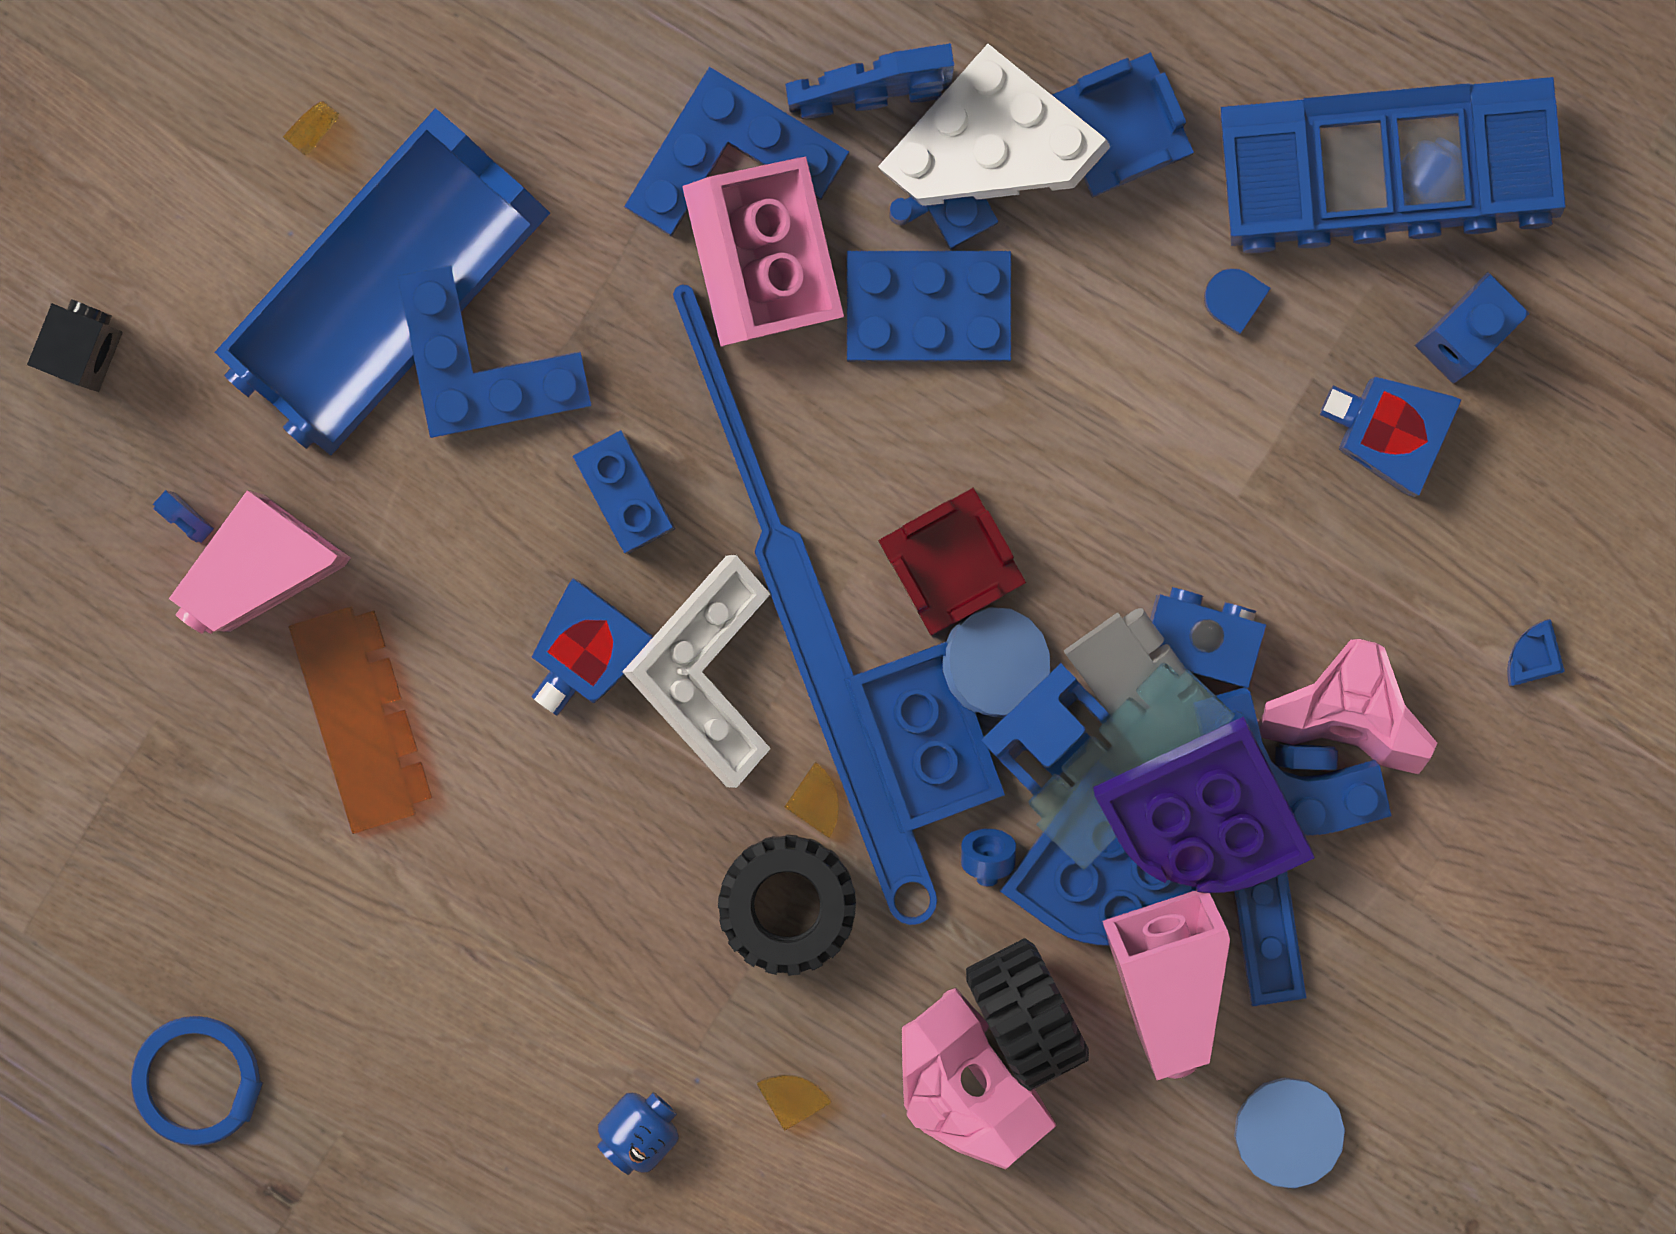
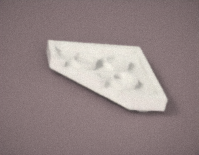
[878,44,1111,206]

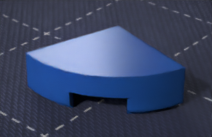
[152,490,214,543]
[1507,619,1565,686]

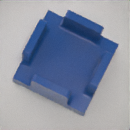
[1052,52,1194,198]
[981,663,1112,795]

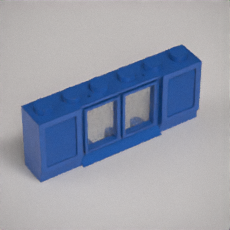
[1221,77,1565,253]

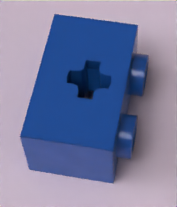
[573,430,675,555]

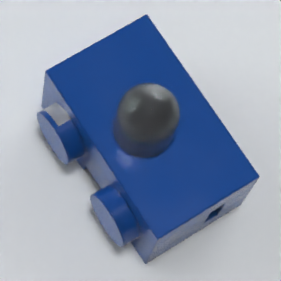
[1150,587,1266,688]

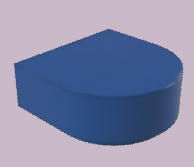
[1204,269,1271,335]
[1275,744,1338,770]

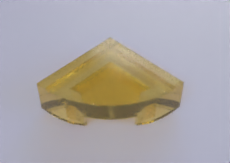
[283,101,339,155]
[784,762,839,838]
[757,1074,831,1131]

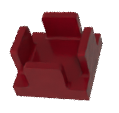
[878,487,1026,636]

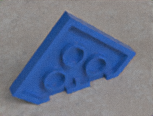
[785,43,954,119]

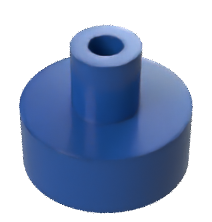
[961,829,1016,887]

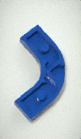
[1193,687,1392,835]

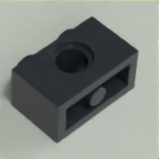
[27,299,123,392]

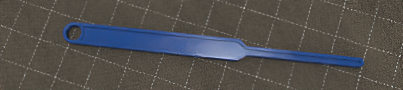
[673,285,937,925]

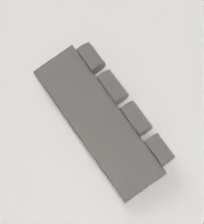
[1064,608,1207,762]

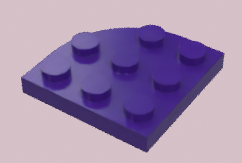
[1093,716,1315,893]

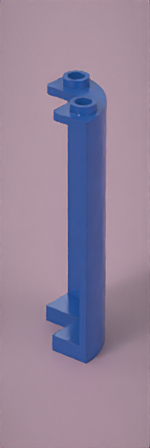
[215,108,550,455]

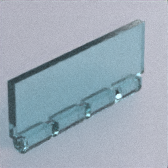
[1028,662,1235,870]

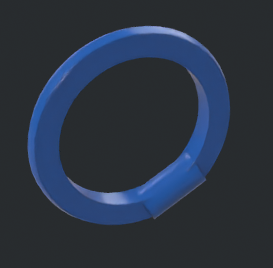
[131,1016,263,1146]

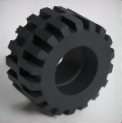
[718,834,856,976]
[966,938,1089,1091]

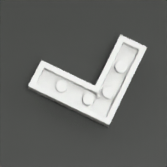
[623,555,771,788]

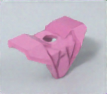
[1257,639,1437,774]
[902,988,1057,1170]

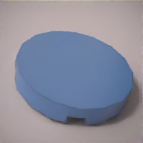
[943,607,1050,717]
[1234,1077,1345,1188]

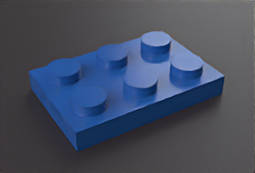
[847,251,1011,362]
[844,642,1005,833]

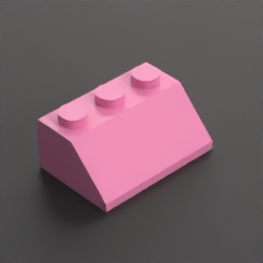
[682,156,844,346]

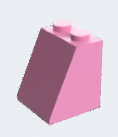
[169,490,351,634]
[1102,890,1230,1080]

